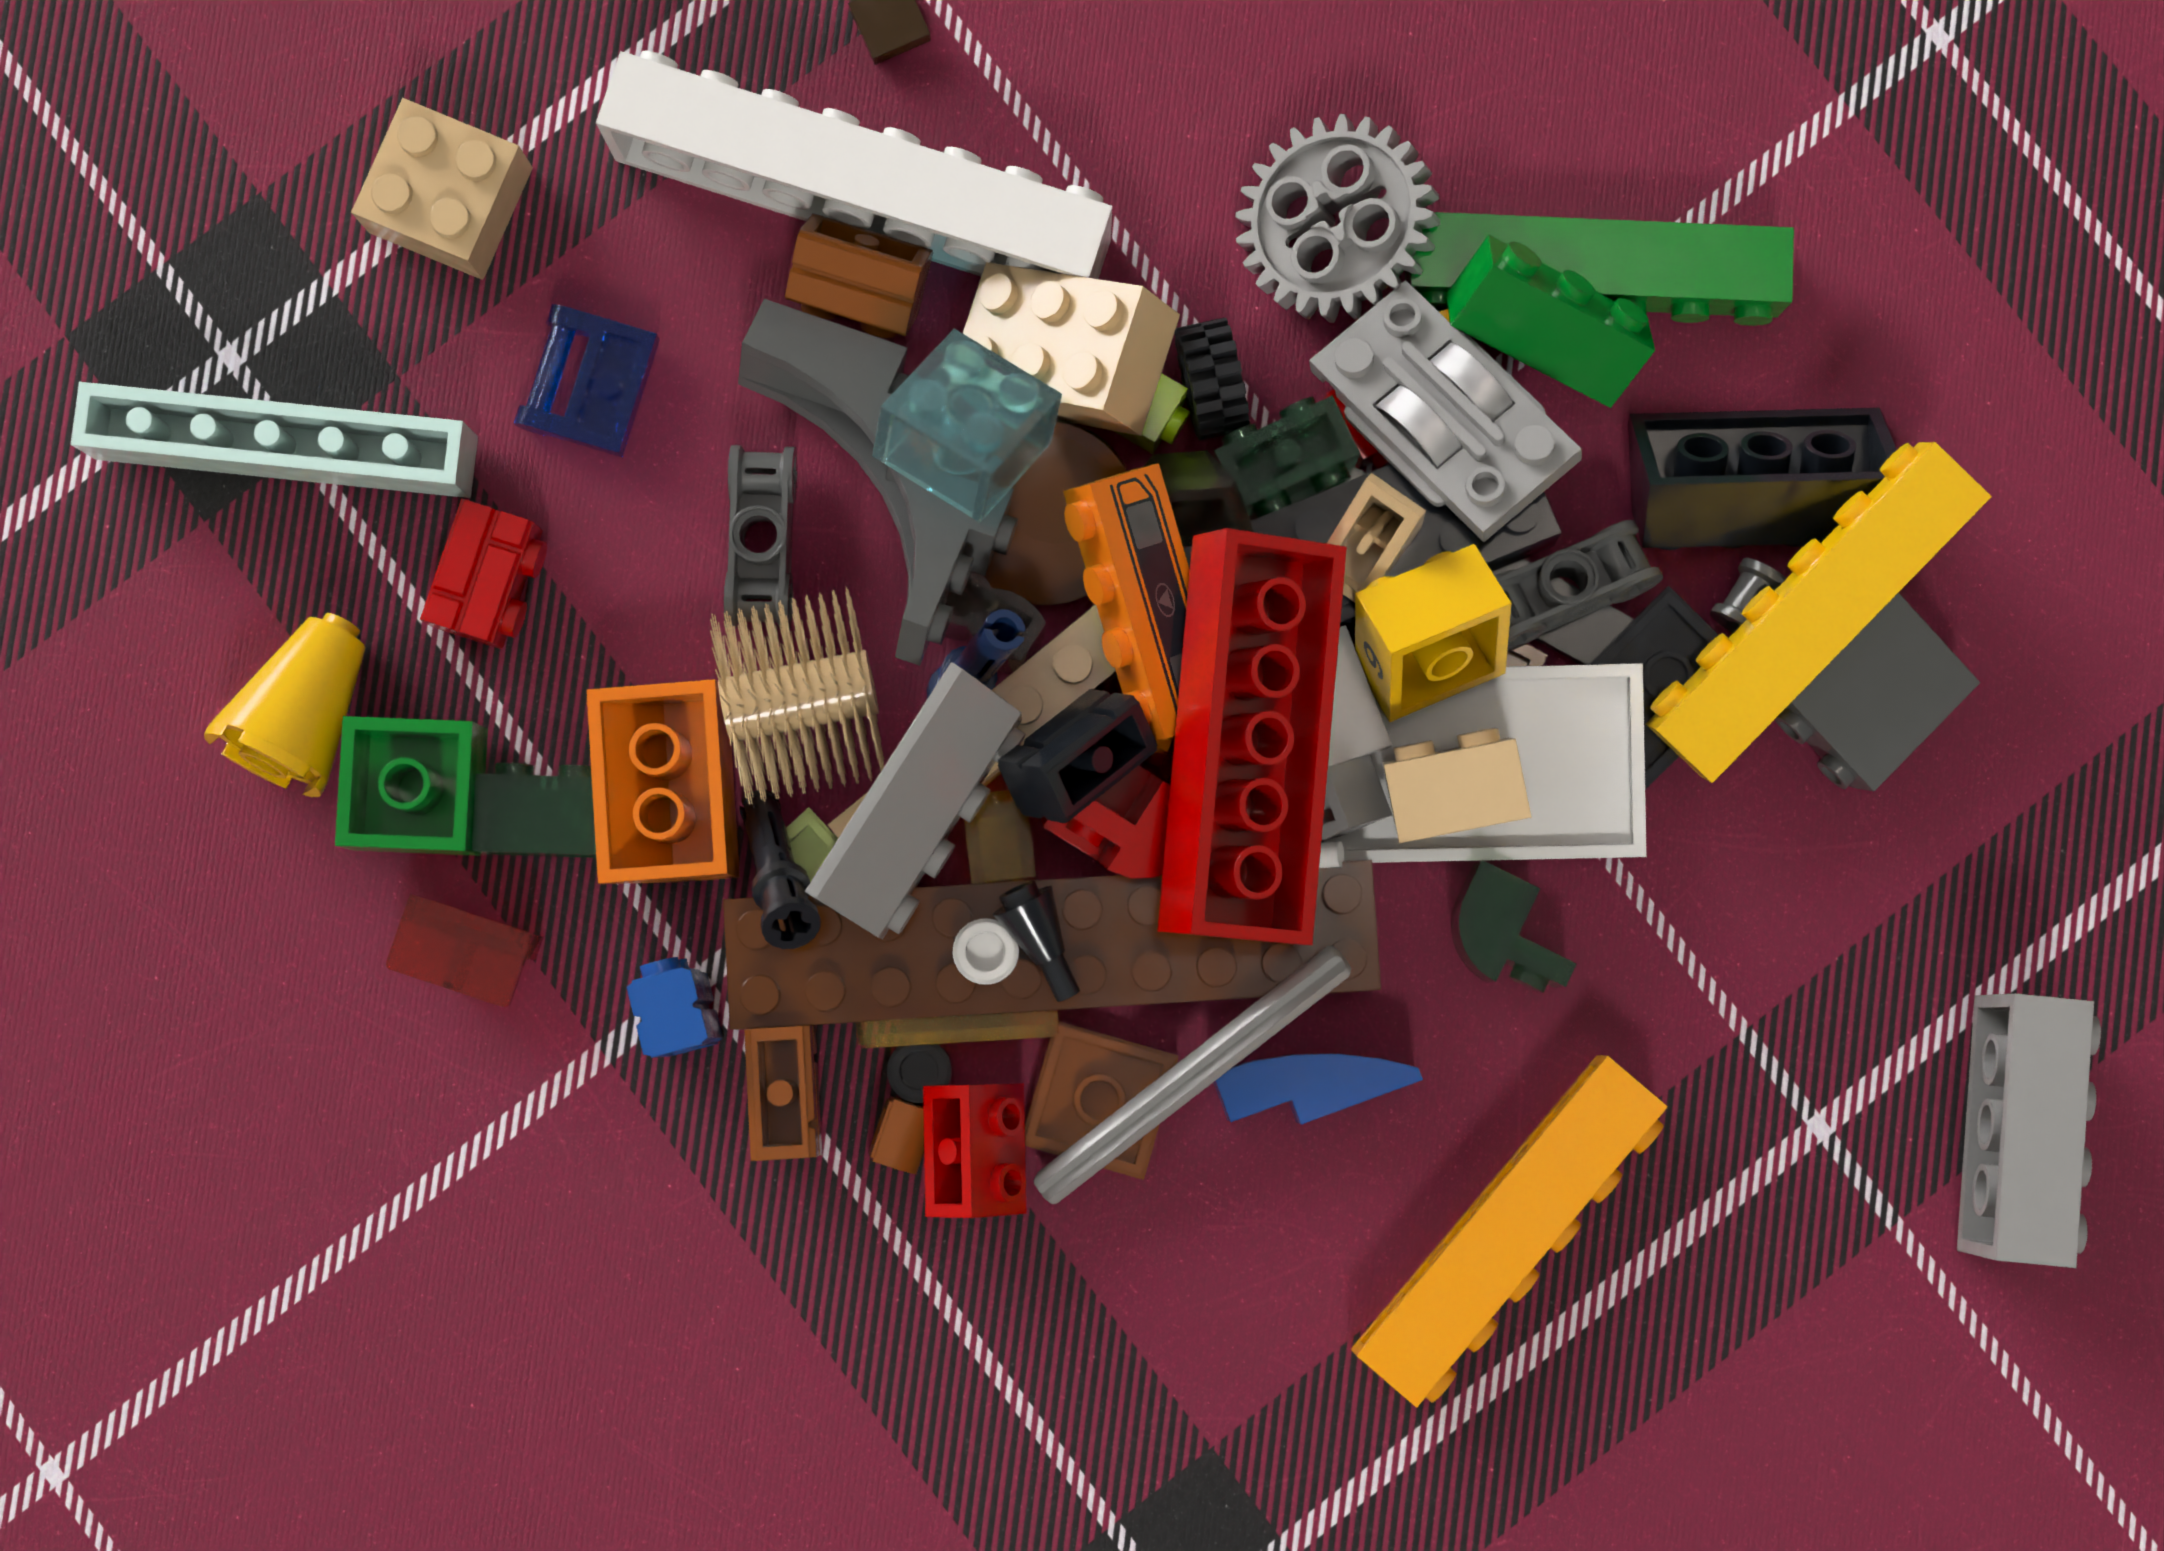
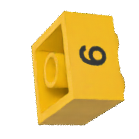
[1355,544,1512,723]

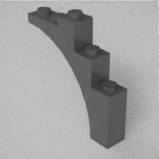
[738,299,1018,666]

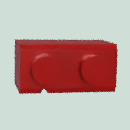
[420,499,547,649]

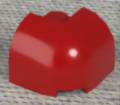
[1042,765,1170,879]

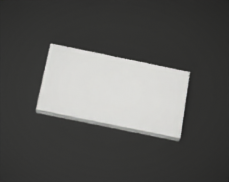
[1323,663,1646,863]

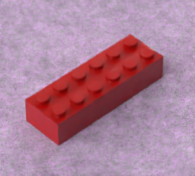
[1157,528,1347,946]

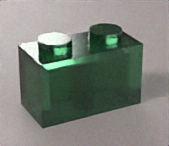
[472,763,596,858]

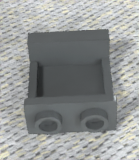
[1775,593,1981,792]

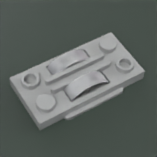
[1309,280,1582,542]

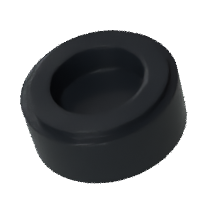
[887,1039,952,1103]

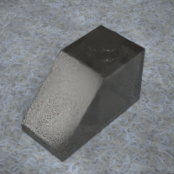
[1143,450,1254,546]

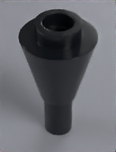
[993,880,1081,1002]

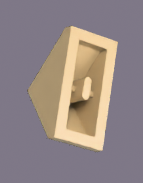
[1327,473,1426,603]

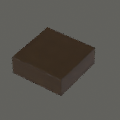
[848,0,931,65]

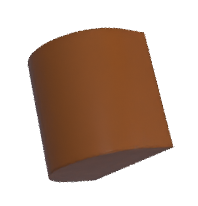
[868,1095,924,1174]

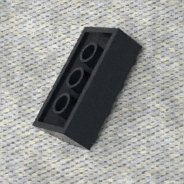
[1628,407,1897,550]

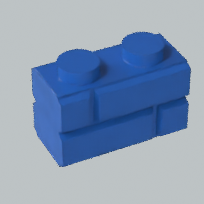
[627,957,723,1058]

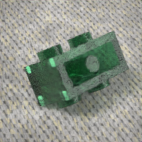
[1214,395,1360,519]

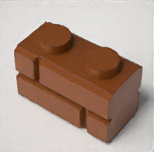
[785,213,933,338]
[744,1025,822,1161]

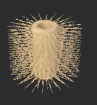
[710,587,884,804]

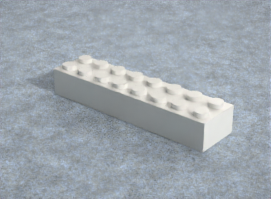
[596,51,1112,279]

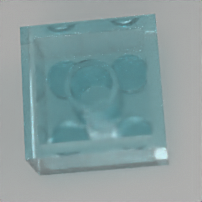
[872,329,1063,523]

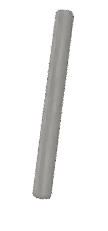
[1034,946,1351,1204]

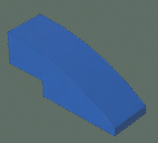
[1214,1053,1423,1124]

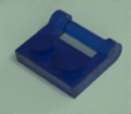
[514,304,660,458]

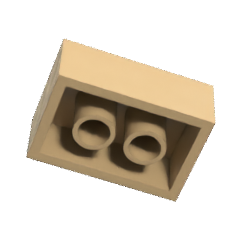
[947,262,1180,436]

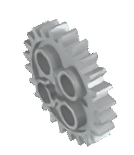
[1235,114,1440,323]

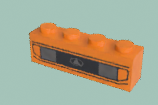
[1063,463,1190,740]

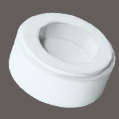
[953,918,1019,985]

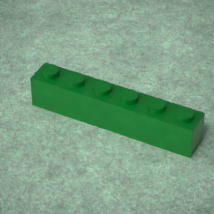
[1405,212,1794,326]

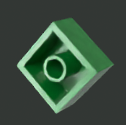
[335,716,488,856]

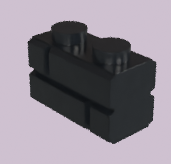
[997,689,1158,824]

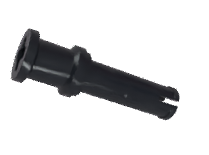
[739,790,821,949]

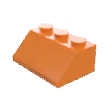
[587,679,740,884]

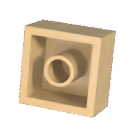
[351,98,533,280]
[1382,728,1532,843]

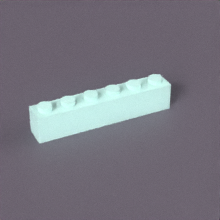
[71,382,478,498]

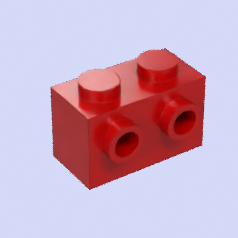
[923,1083,1027,1218]

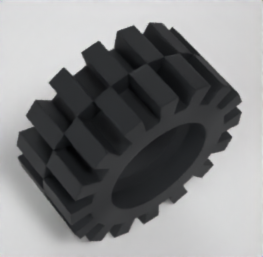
[1174,317,1250,441]

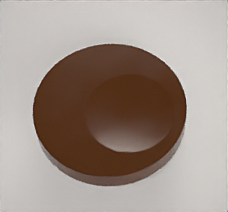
[962,419,1129,605]

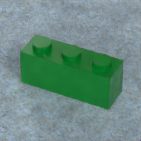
[1446,234,1655,408]

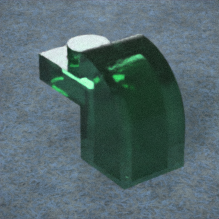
[1451,860,1577,993]

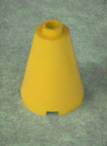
[204,613,366,797]

